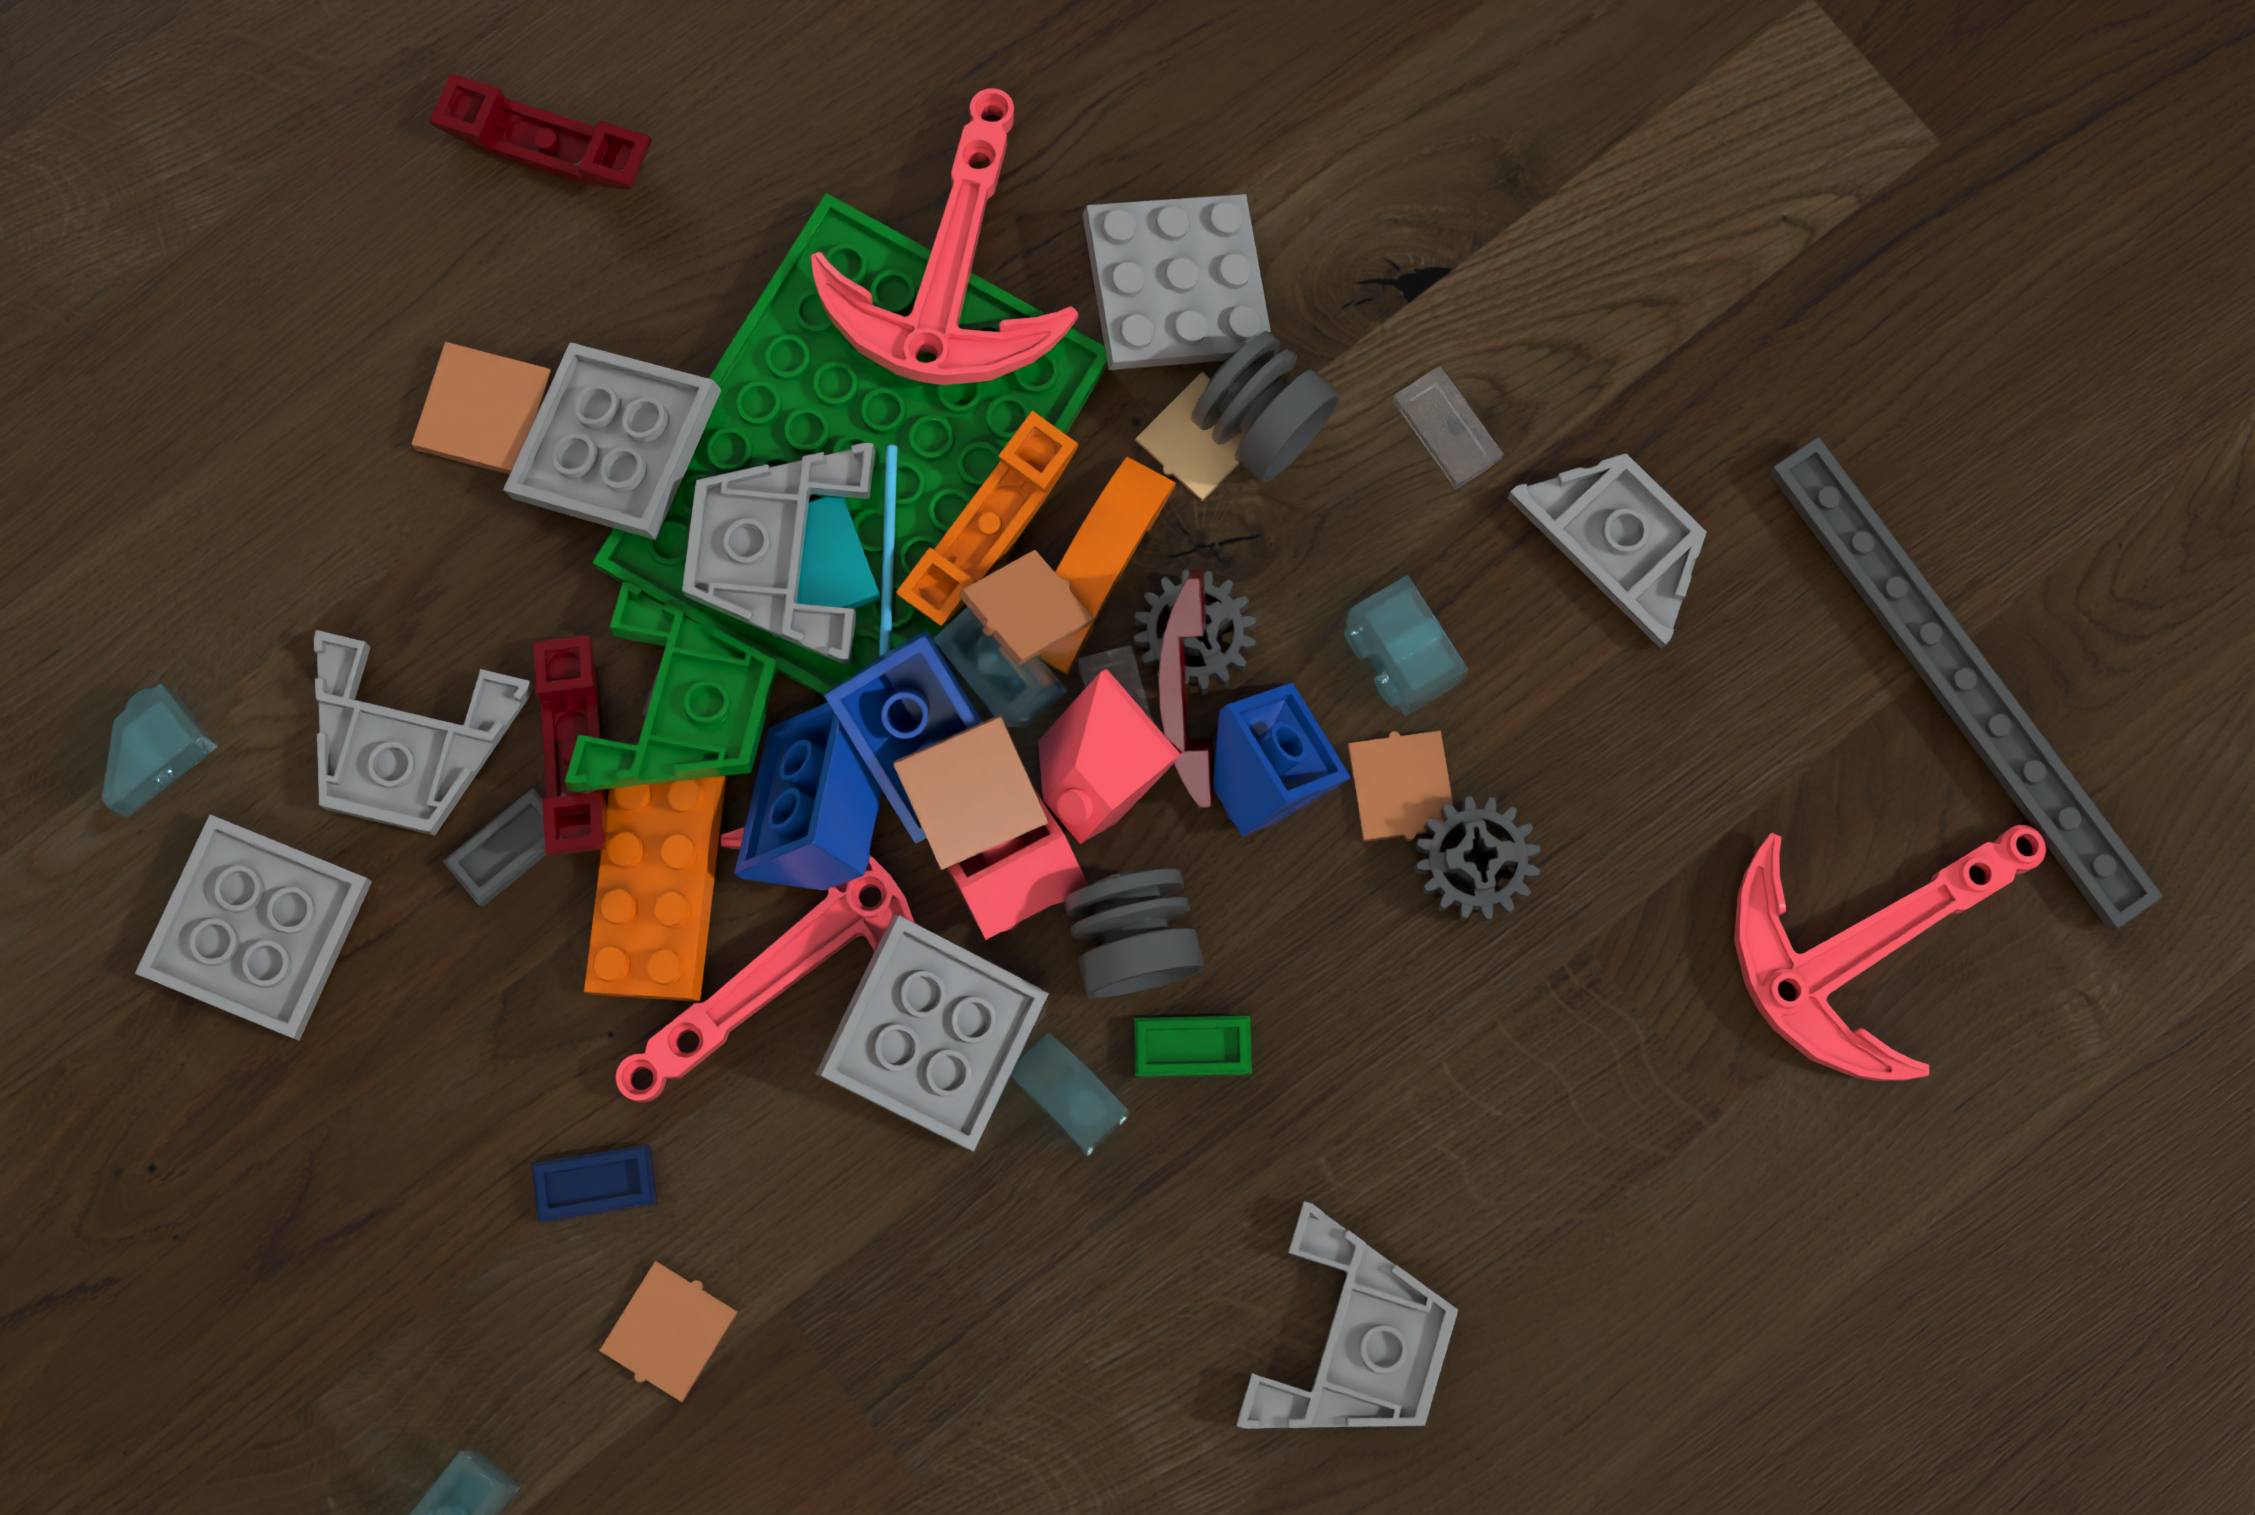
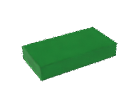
[1134,1016,1252,1078]

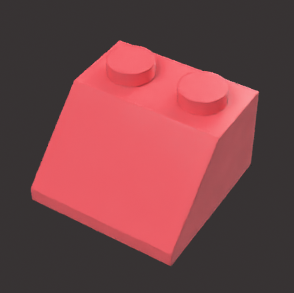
[947,788,1088,940]

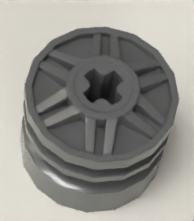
[1191,331,1341,483]
[1064,869,1205,998]

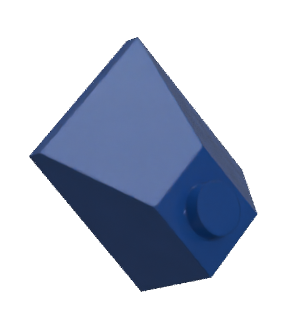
[1213,682,1351,837]

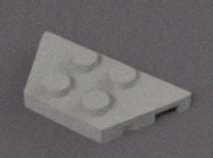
[1508,454,1707,649]

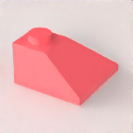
[1038,669,1181,844]

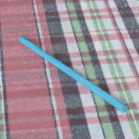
[879,445,897,656]

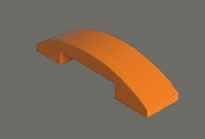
[896,411,1079,628]
[1034,457,1176,675]

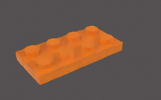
[584,776,727,1002]

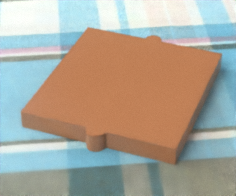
[959,550,1094,666]
[1347,730,1456,842]
[599,1261,738,1402]

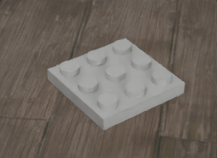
[1082,194,1271,370]
[503,342,721,540]
[135,814,372,1041]
[815,915,1049,1152]

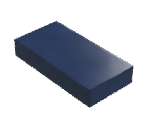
[531,1145,658,1223]

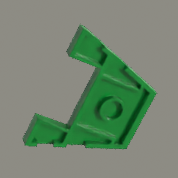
[565,582,778,792]

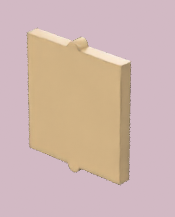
[1135,372,1245,501]

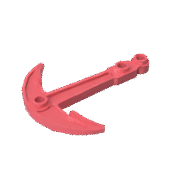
[811,88,1078,385]
[1734,825,2046,1081]
[616,827,915,1102]

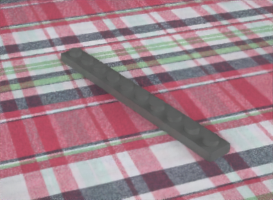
[1769,437,2164,932]

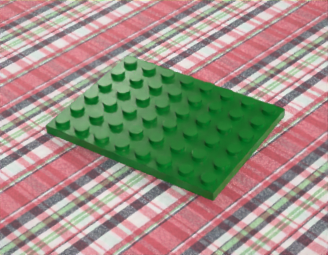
[592,193,1108,700]

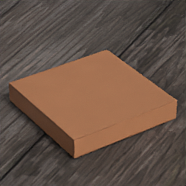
[411,342,555,475]
[893,714,1048,870]

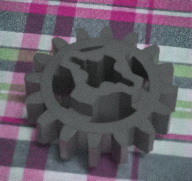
[1134,570,1257,695]
[1414,796,1541,923]

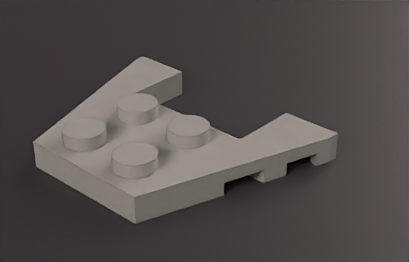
[682,443,875,665]
[314,630,534,836]
[1236,1201,1458,1429]

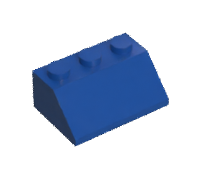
[824,629,982,844]
[734,703,882,890]

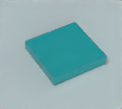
[772,496,881,637]

